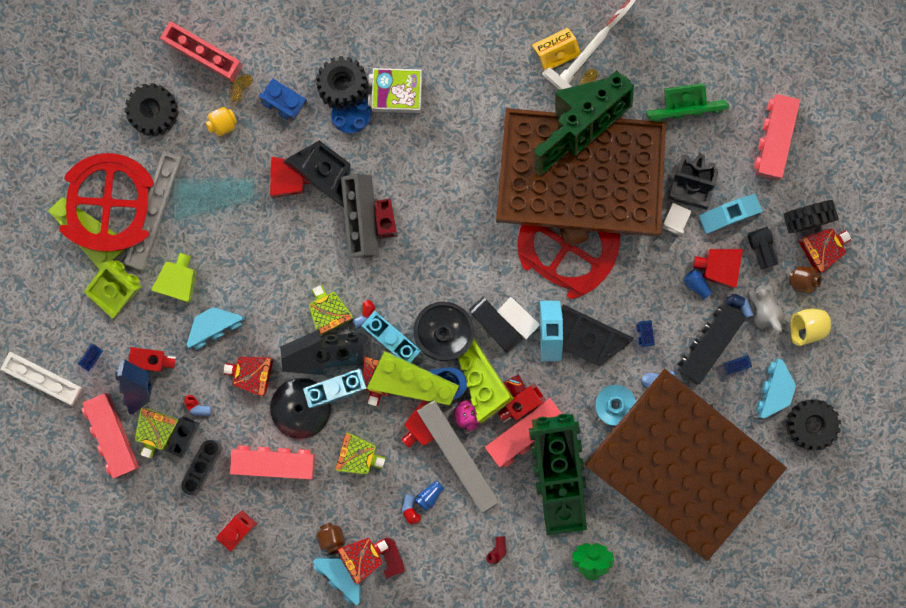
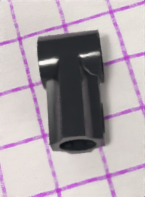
[747,227,778,270]

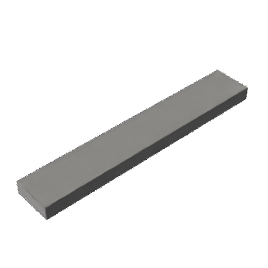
[124,151,183,271]
[417,400,499,513]

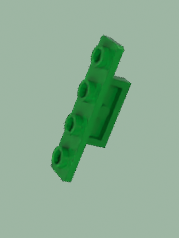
[646,83,729,122]

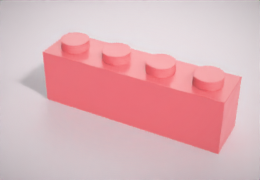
[160,21,243,83]
[753,94,800,180]
[82,393,139,478]
[485,398,562,467]
[230,445,315,479]

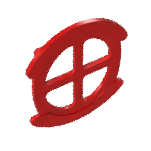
[59,153,154,252]
[517,225,620,299]

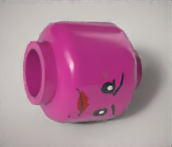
[454,400,480,431]

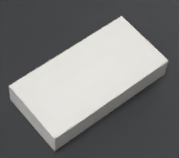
[498,297,540,339]

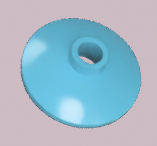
[595,385,636,425]

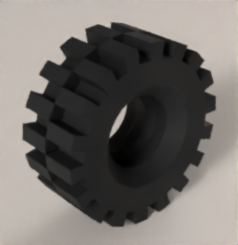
[316,56,368,111]
[125,83,179,136]
[783,200,839,233]
[786,399,841,451]

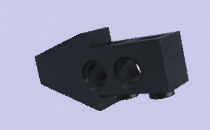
[280,330,364,375]

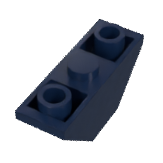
[115,360,153,414]

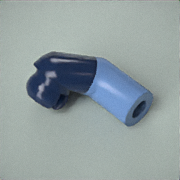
[726,294,753,318]

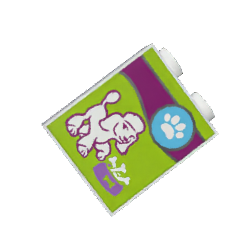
[368,68,422,113]

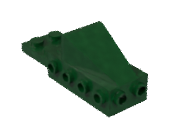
[534,70,634,177]
[529,414,587,535]

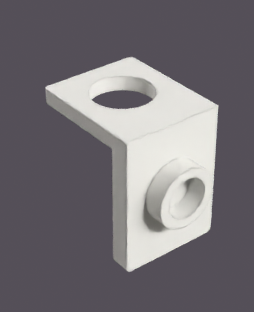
[662,203,691,236]

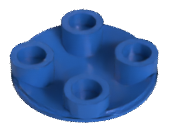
[331,99,371,133]

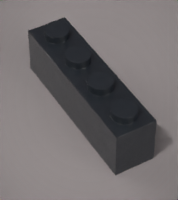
[677,304,747,385]

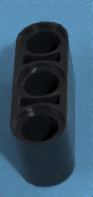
[468,296,522,353]
[181,439,222,495]

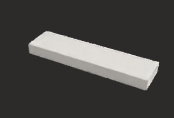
[0,352,82,406]

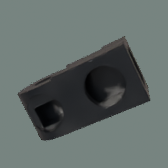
[167,416,200,458]

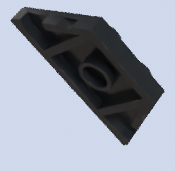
[283,140,351,208]
[561,304,634,366]

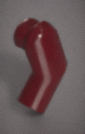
[486,536,506,564]

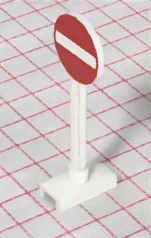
[542,0,635,90]

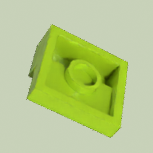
[84,260,142,319]

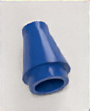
[683,269,712,299]
[415,480,444,511]

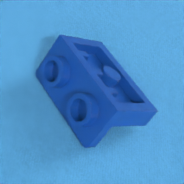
[259,78,307,120]

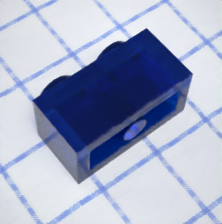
[636,320,655,347]
[77,342,103,372]
[723,355,752,375]

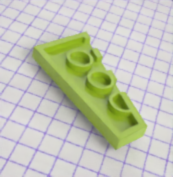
[48,197,128,270]
[458,338,513,423]
[367,351,459,405]

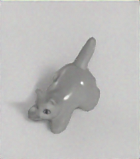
[748,285,784,332]

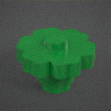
[572,543,614,581]

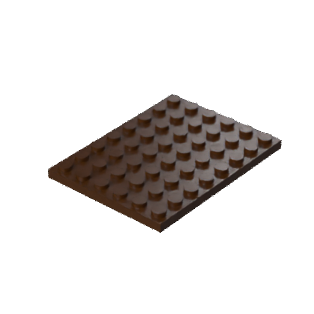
[496,108,666,237]
[584,368,787,561]

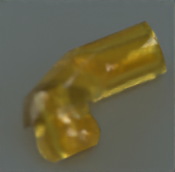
[580,69,598,84]
[232,74,253,101]

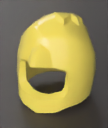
[790,308,832,346]

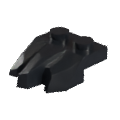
[668,152,718,210]

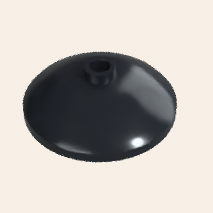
[413,301,475,361]
[270,378,331,439]

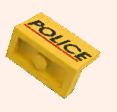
[532,28,581,70]

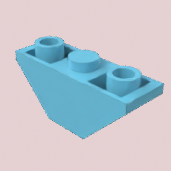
[699,194,763,234]
[540,301,563,362]
[187,307,245,350]
[362,311,421,363]
[756,359,796,418]
[303,369,367,408]
[313,557,361,606]

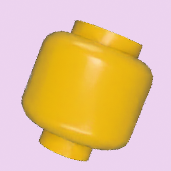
[206,107,237,137]

